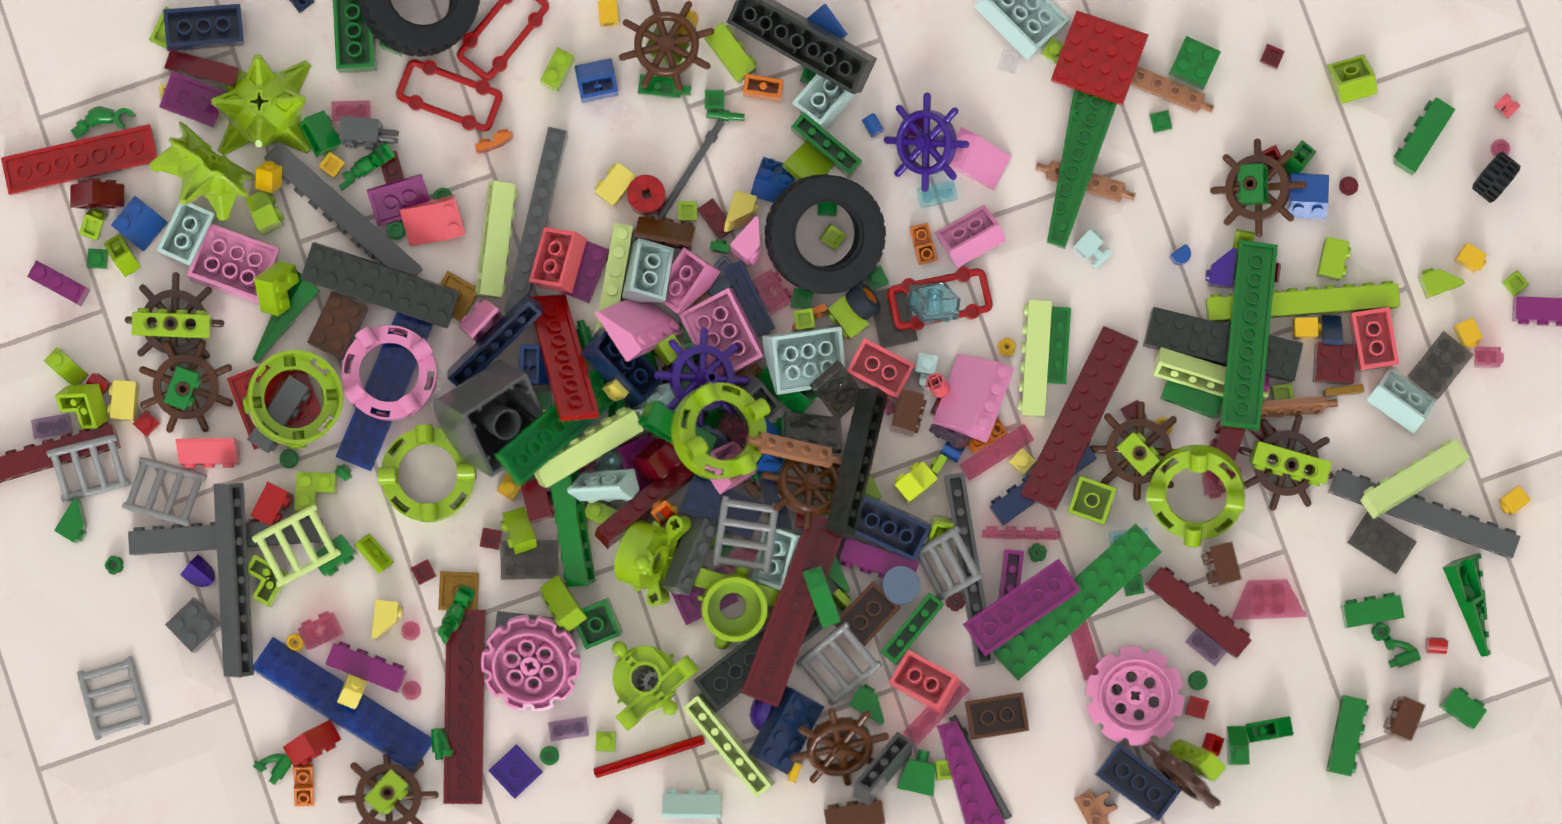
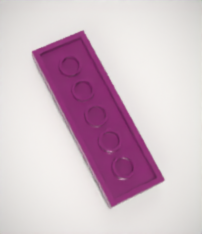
[963,559,1081,656]

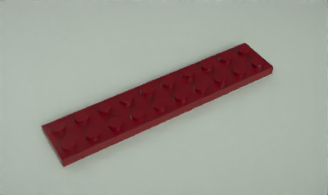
[1020,326,1139,511]
[742,515,843,707]
[443,610,485,804]

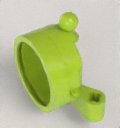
[614,515,691,607]
[694,566,780,650]
[612,641,700,732]

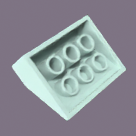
[974,0,1070,60]
[762,325,847,395]

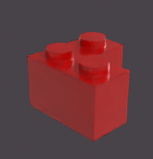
[250,481,294,526]
[283,719,342,767]

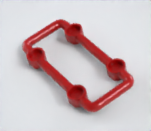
[457,0,549,81]
[396,59,503,132]
[887,267,993,331]

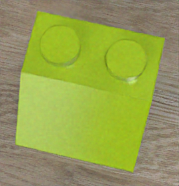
[1327,55,1378,104]

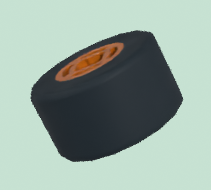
[845,283,881,320]

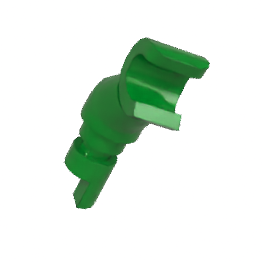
[70,106,136,139]
[338,142,396,191]
[438,585,475,644]

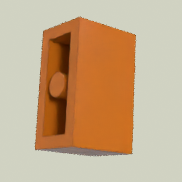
[743,74,784,102]

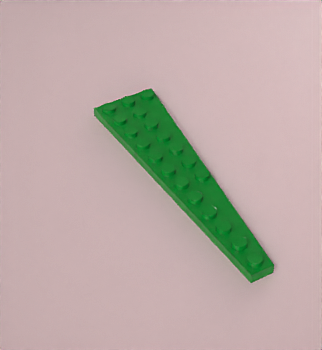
[1047,90,1117,249]

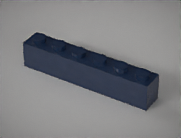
[447,293,542,387]
[989,446,1097,526]

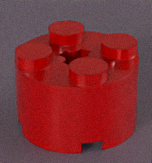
[627,175,666,216]

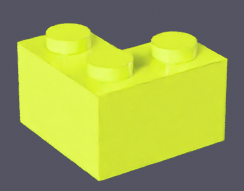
[894,461,938,505]

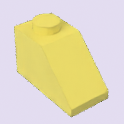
[724,190,759,232]
[371,600,403,639]
[337,673,367,709]

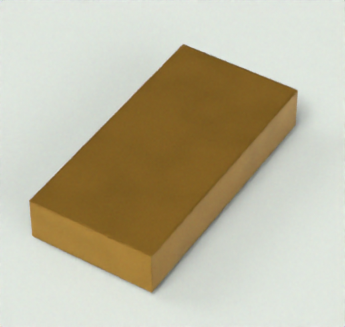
[1323,384,1364,397]

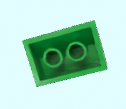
[758,366,827,417]

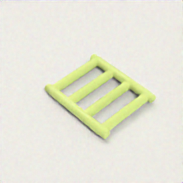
[252,504,341,587]

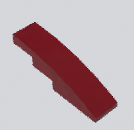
[164,51,240,87]

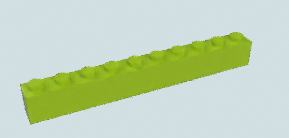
[1205,281,1401,322]

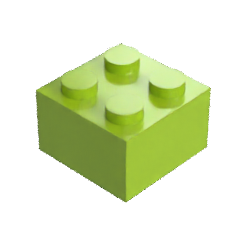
[1068,476,1118,525]

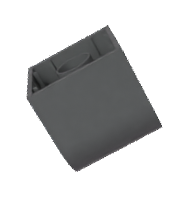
[433,360,543,478]

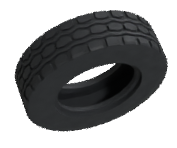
[359,0,480,57]
[764,174,886,294]

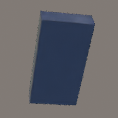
[1321,314,1343,345]

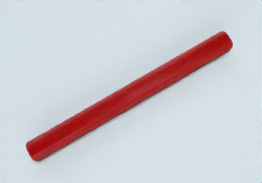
[593,735,705,778]

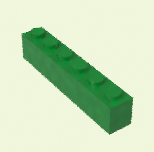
[550,470,596,587]

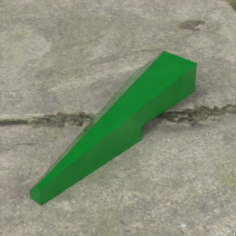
[253,271,321,364]
[1442,553,1491,657]

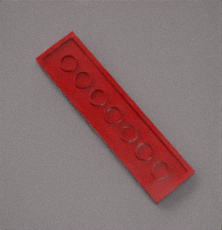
[1,124,158,195]
[532,294,599,421]

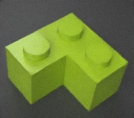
[245,191,285,236]
[254,261,299,316]
[55,384,109,429]
[294,472,338,512]
[248,554,289,608]

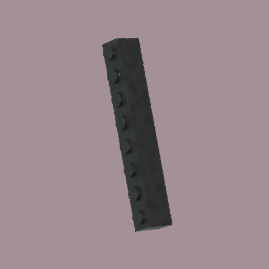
[826,387,888,536]

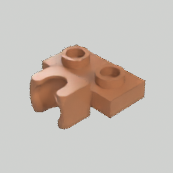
[1074,789,1118,824]

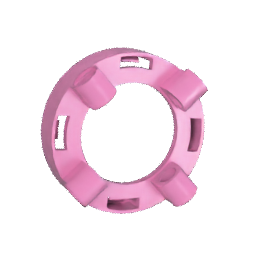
[342,325,438,421]

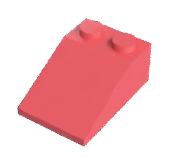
[399,194,466,246]

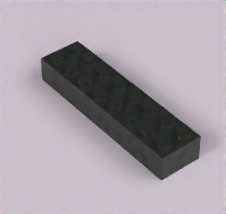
[727,0,877,94]
[300,242,460,329]
[1143,307,1303,383]
[694,609,839,711]

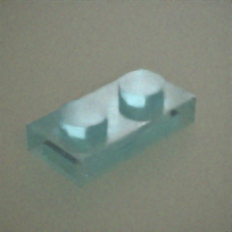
[916,180,958,208]
[594,448,624,471]

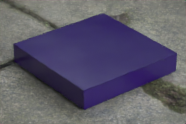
[488,744,543,799]

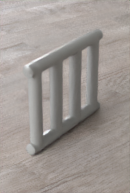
[46,434,131,502]
[122,457,207,527]
[712,495,778,574]
[917,526,984,601]
[796,622,883,706]
[77,656,150,740]

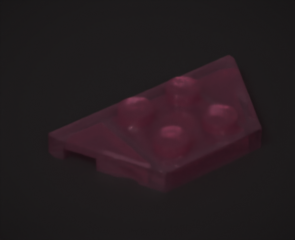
[1231,579,1307,620]

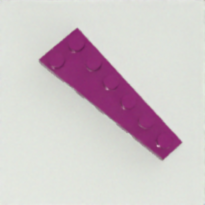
[937,720,1005,824]

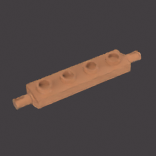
[1131,66,1214,113]
[1035,160,1136,202]
[1261,396,1338,419]
[746,432,842,468]

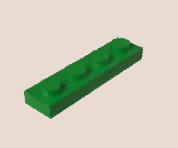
[1047,306,1071,385]

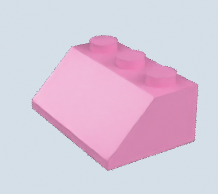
[935,205,1006,268]
[730,216,761,267]

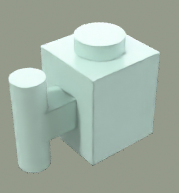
[1073,229,1113,269]
[915,352,938,388]

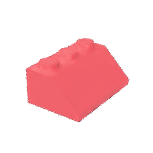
[176,438,240,468]

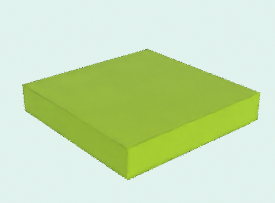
[782,142,834,180]

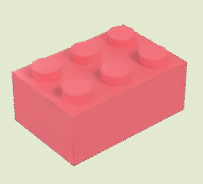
[529,227,587,293]
[1348,307,1399,372]
[846,338,915,400]
[889,650,961,715]

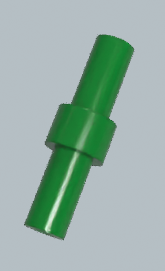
[706,110,745,122]

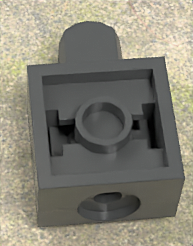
[339,116,399,151]

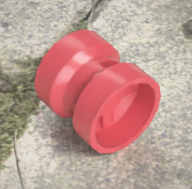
[1494,93,1521,119]
[926,373,950,398]

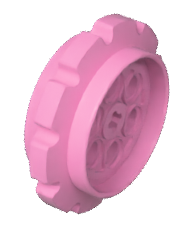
[481,615,581,711]
[1085,646,1184,746]

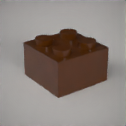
[1383,696,1426,741]

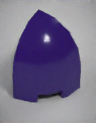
[180,554,215,587]
[749,698,772,731]

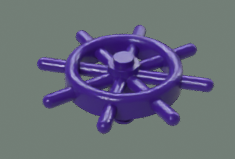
[884,92,969,192]
[654,328,749,428]

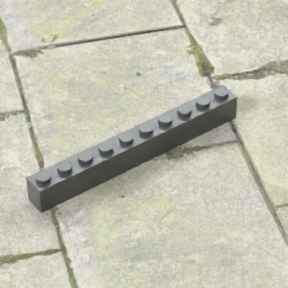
[504,127,568,314]
[264,142,423,276]
[1328,468,1521,559]
[944,472,995,667]
[213,482,254,678]
[128,515,323,556]

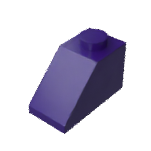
[1205,248,1236,289]

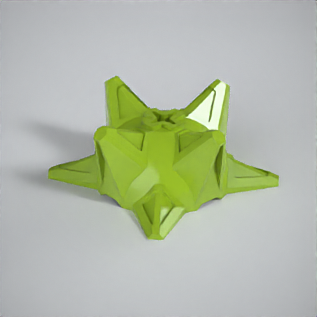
[211,54,311,156]
[150,121,256,220]

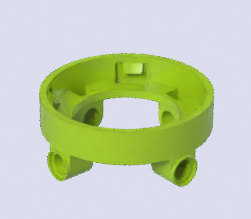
[243,350,343,449]
[671,382,770,480]
[377,424,476,522]
[1146,444,1245,547]

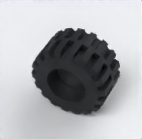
[1472,151,1521,203]

